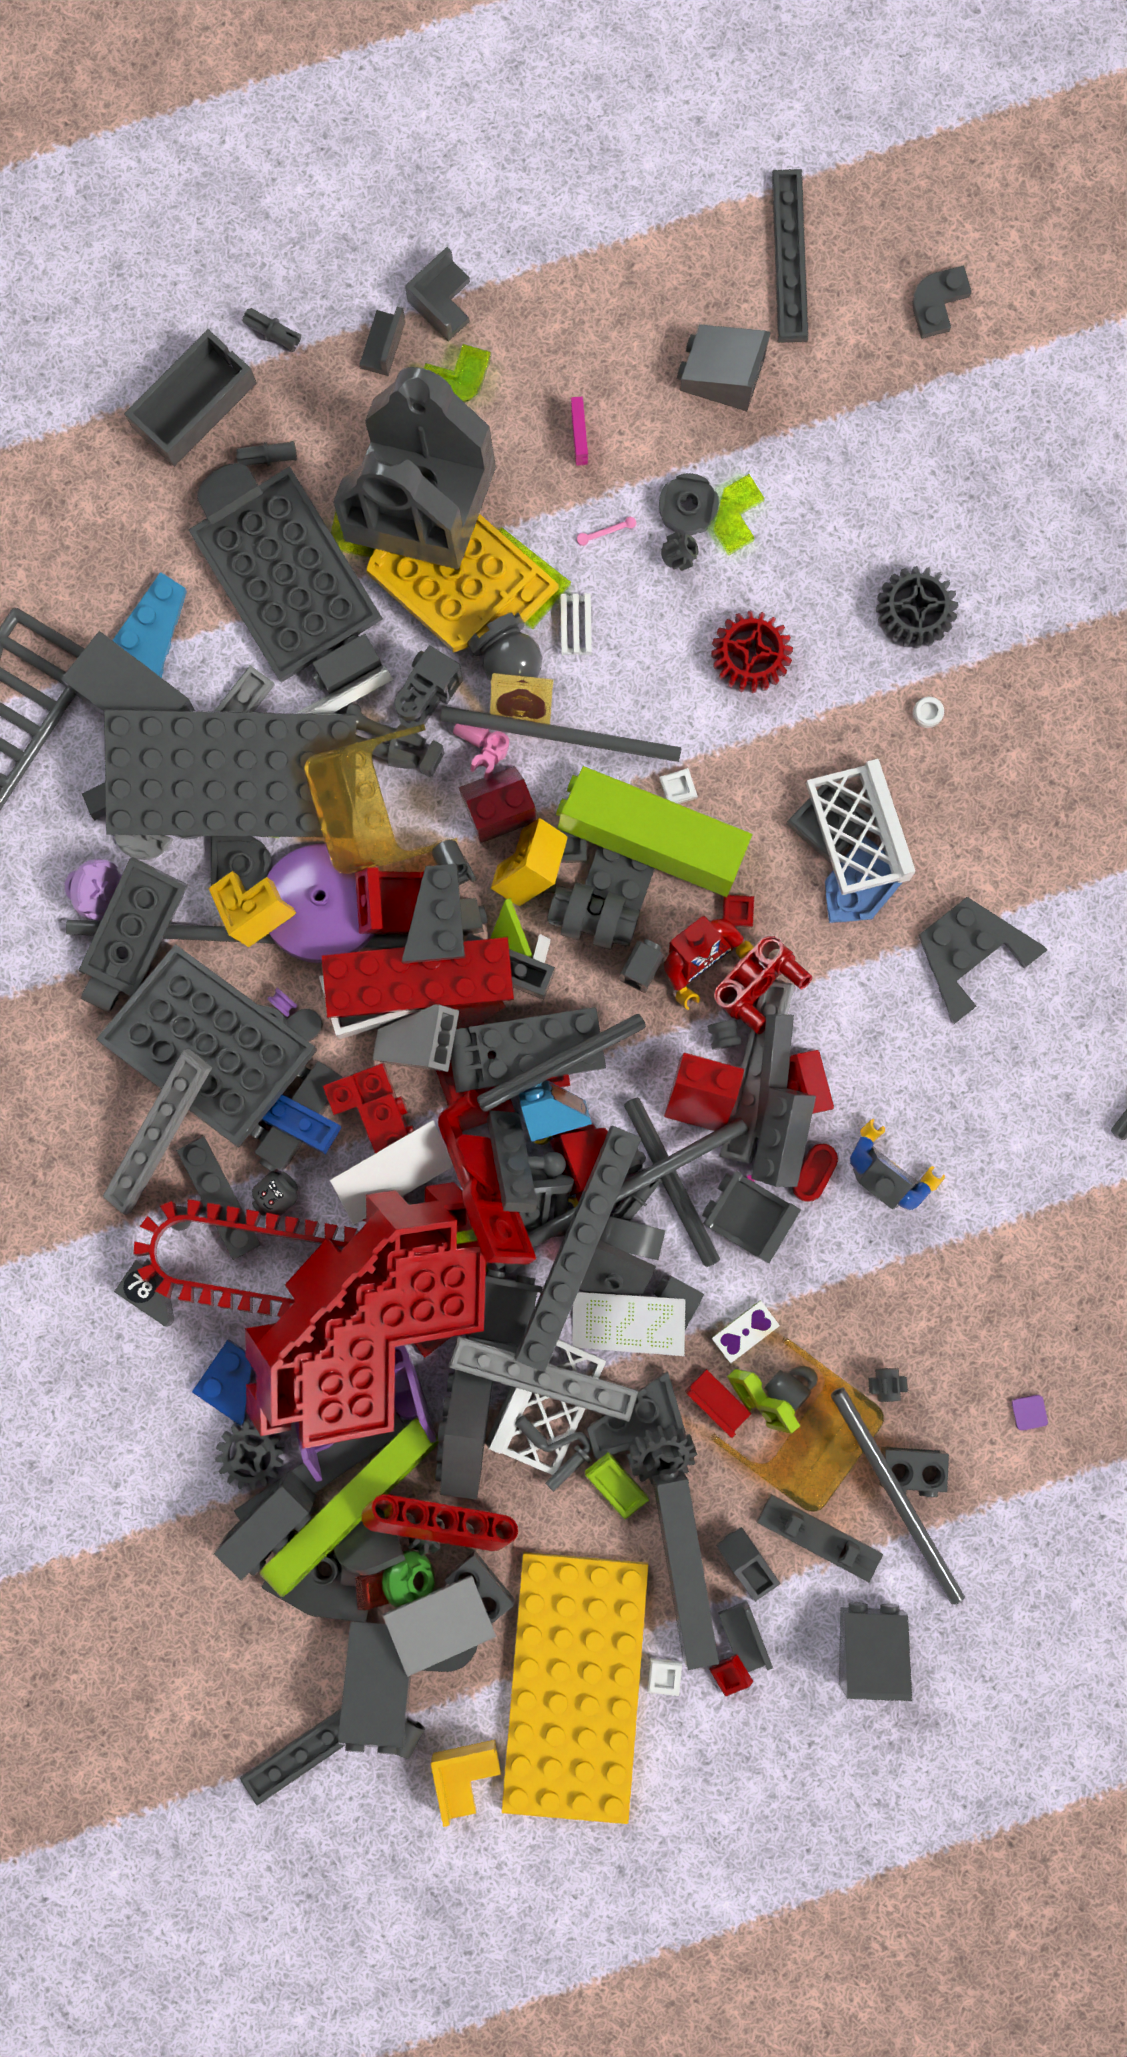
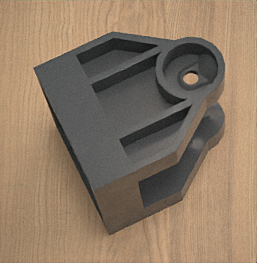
[333,367,496,570]

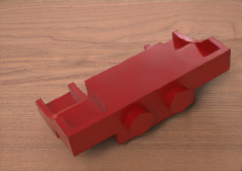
[323,1063,415,1153]

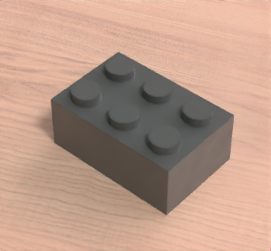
[214,1470,317,1581]

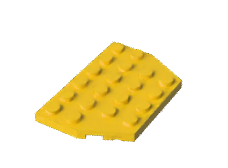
[366,513,559,652]

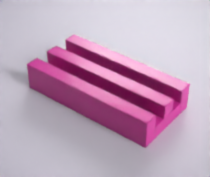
[571,396,588,466]

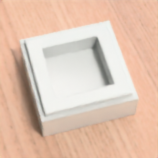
[659,768,698,804]
[647,1658,682,1696]

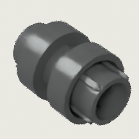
[547,883,640,950]

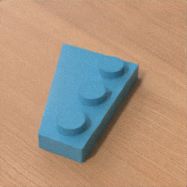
[112,572,187,678]

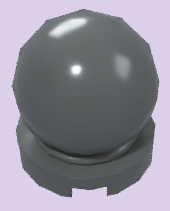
[468,613,542,682]

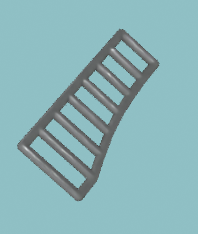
[0,608,85,810]

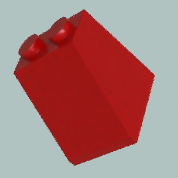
[664,1052,745,1131]

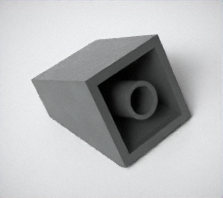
[677,324,771,412]
[839,1602,912,1701]

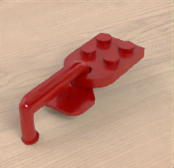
[438,1090,537,1264]

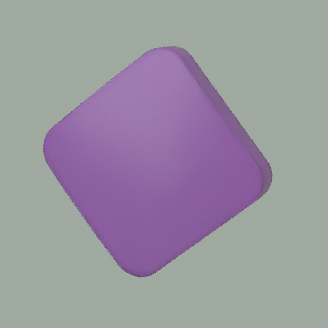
[1012,1395,1048,1430]

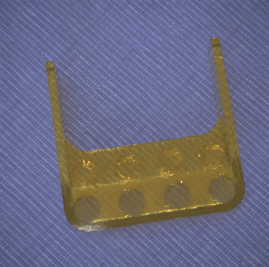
[304,724,458,874]
[711,1336,884,1512]

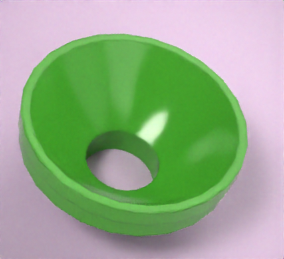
[382,1550,435,1608]

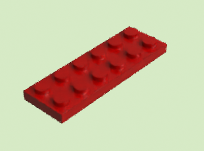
[321,937,514,1018]

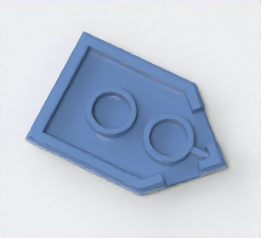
[825,836,903,923]

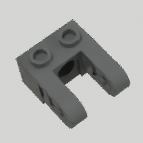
[395,645,463,732]

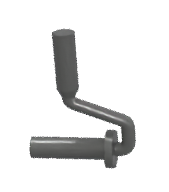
[515,1415,592,1492]

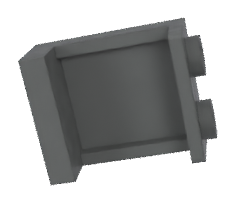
[702,1170,801,1263]

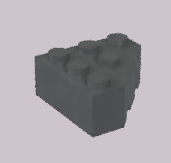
[435,1369,493,1499]

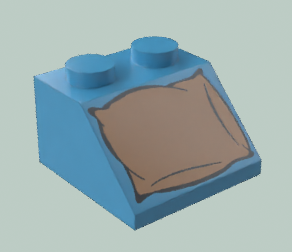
[519,1080,592,1142]

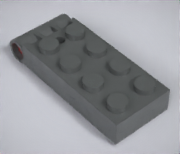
[451,1007,606,1093]

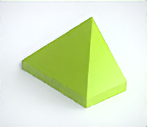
[490,898,533,958]

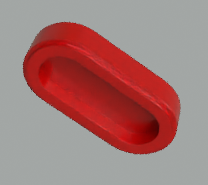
[792,1144,838,1202]

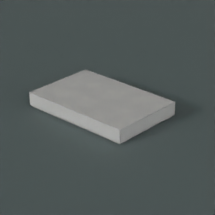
[383,1575,496,1677]

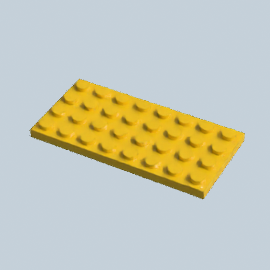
[502,1552,648,1824]

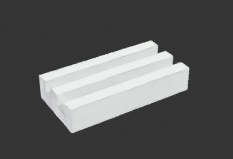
[561,593,592,655]

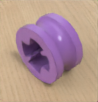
[267,988,297,1017]

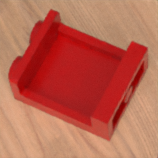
[355,867,424,934]

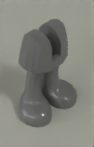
[345,703,426,769]

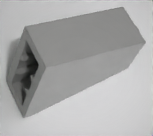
[372,1004,459,1072]

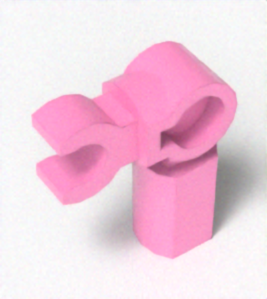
[453,724,509,780]

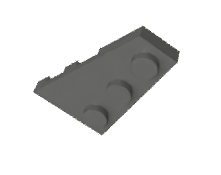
[402,864,465,964]
[587,1371,686,1459]

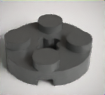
[659,473,719,535]

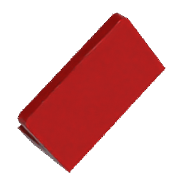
[787,1050,834,1114]
[685,1369,752,1438]

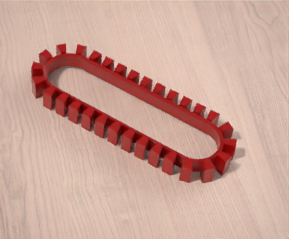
[133,1199,358,1318]

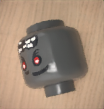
[252,1172,298,1216]

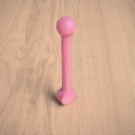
[577,517,636,546]

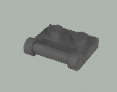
[519,1175,574,1237]

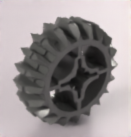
[876,566,958,649]

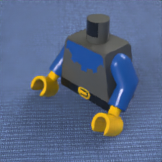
[850,1119,945,1210]

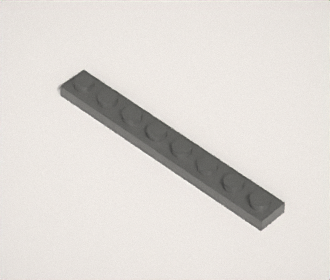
[514,1125,642,1373]

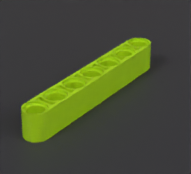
[260,1418,440,1598]

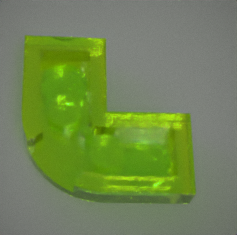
[424,344,492,403]

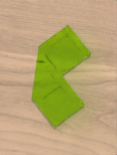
[713,474,765,556]

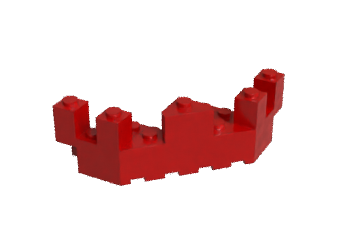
[245,1182,486,1449]

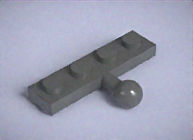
[487,1110,566,1213]
[167,1136,261,1260]

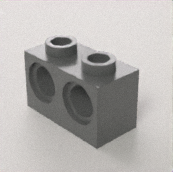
[879,1447,949,1497]
[445,1551,515,1624]

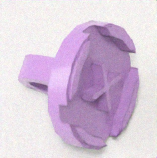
[65,859,122,921]

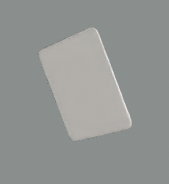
[533,934,551,963]

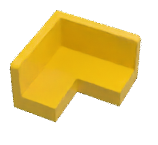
[490,818,568,906]
[208,871,296,947]
[431,1739,501,1827]

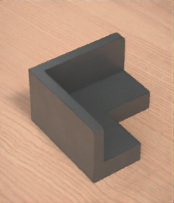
[405,247,470,342]

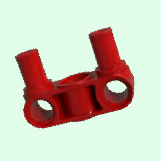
[714,936,813,1035]

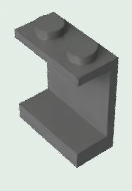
[465,1269,543,1353]

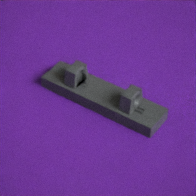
[756,1494,884,1583]

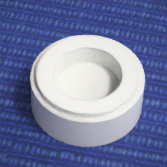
[913,696,944,728]

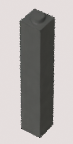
[652,1468,719,1670]

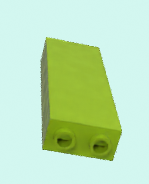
[556,766,753,897]

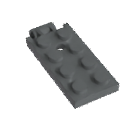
[79,857,188,1013]

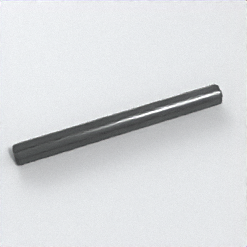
[477,1014,646,1111]
[624,1097,720,1267]

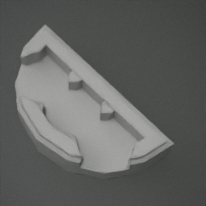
[114,835,173,860]

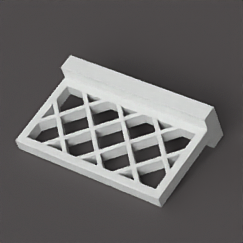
[806,759,915,895]
[485,1339,606,1475]

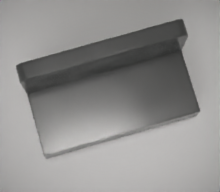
[359,306,406,377]
[718,1601,773,1672]

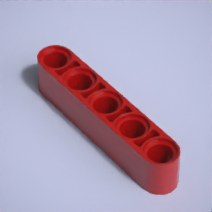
[361,1494,518,1551]

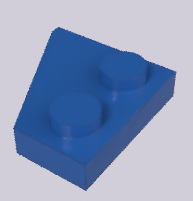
[192,1339,253,1426]

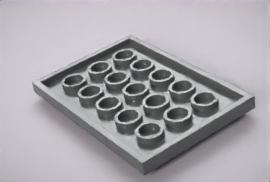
[189,466,383,683]
[96,944,317,1148]

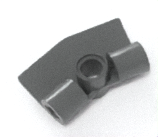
[262,1533,373,1622]

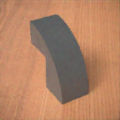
[600,1216,666,1260]

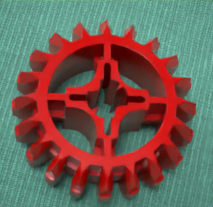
[711,610,793,693]

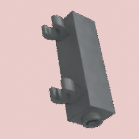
[250,1061,344,1172]

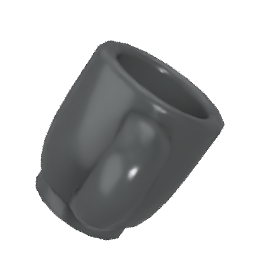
[764,1366,818,1412]

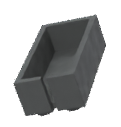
[124,329,257,467]

